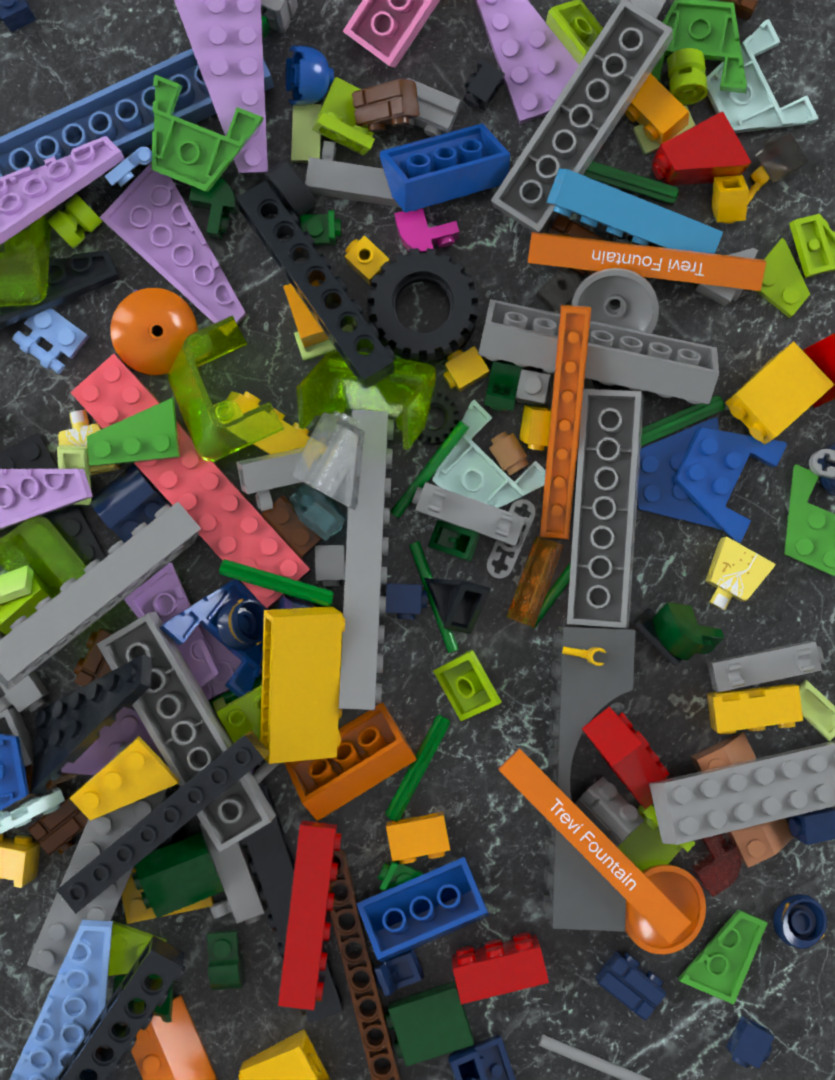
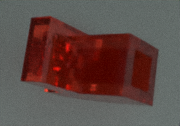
[692,834,741,897]

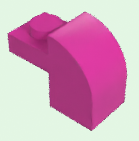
[394,208,459,252]

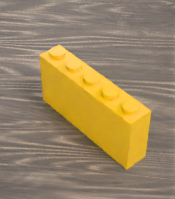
[260,606,345,764]

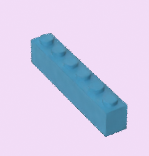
[546,168,723,254]

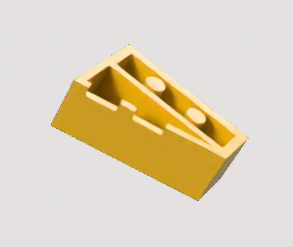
[213,391,314,455]
[707,684,803,734]
[0,834,41,888]

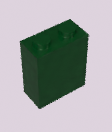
[132,832,224,918]
[385,980,474,1067]

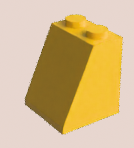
[725,341,834,445]
[238,1029,331,1080]

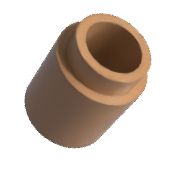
[489,431,529,476]

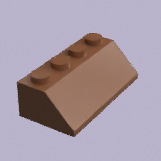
[691,732,794,868]

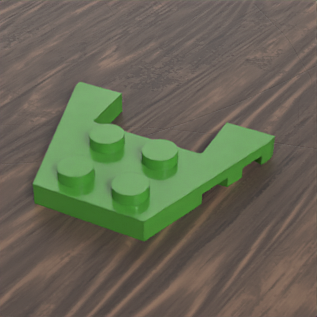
[651,0,747,93]
[152,75,264,192]
[784,464,835,577]

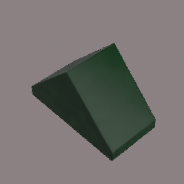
[428,520,481,562]

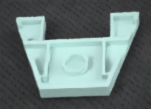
[707,19,818,133]
[432,400,546,508]
[0,784,65,834]

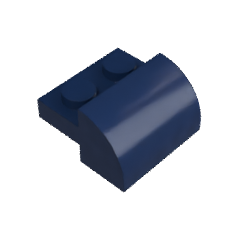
[91,464,171,543]
[448,1035,516,1080]

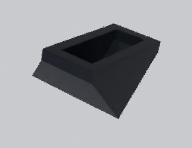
[424,578,490,634]

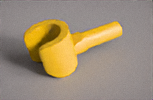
[747,165,770,205]
[562,646,606,666]

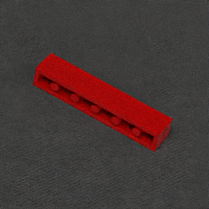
[278,821,342,1010]

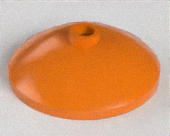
[110,288,198,375]
[625,864,706,955]

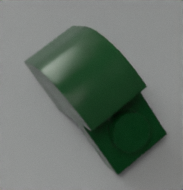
[189,178,238,241]
[484,360,522,411]
[652,602,724,661]
[207,929,245,991]

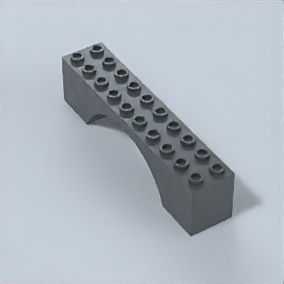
[543,626,635,932]

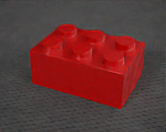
[582,706,670,809]
[451,932,549,1004]

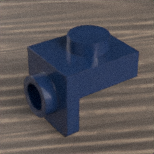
[375,949,425,996]

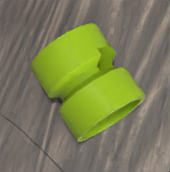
[667,48,708,105]
[47,194,103,249]

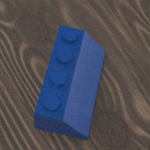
[380,123,510,213]
[356,857,490,962]

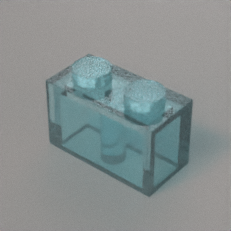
[289,480,346,541]

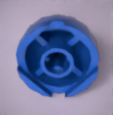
[285,45,334,106]

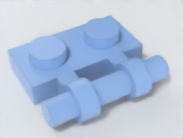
[104,147,152,187]
[12,308,89,374]

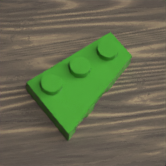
[87,398,180,467]
[678,909,768,1005]

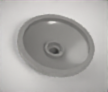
[571,268,659,334]

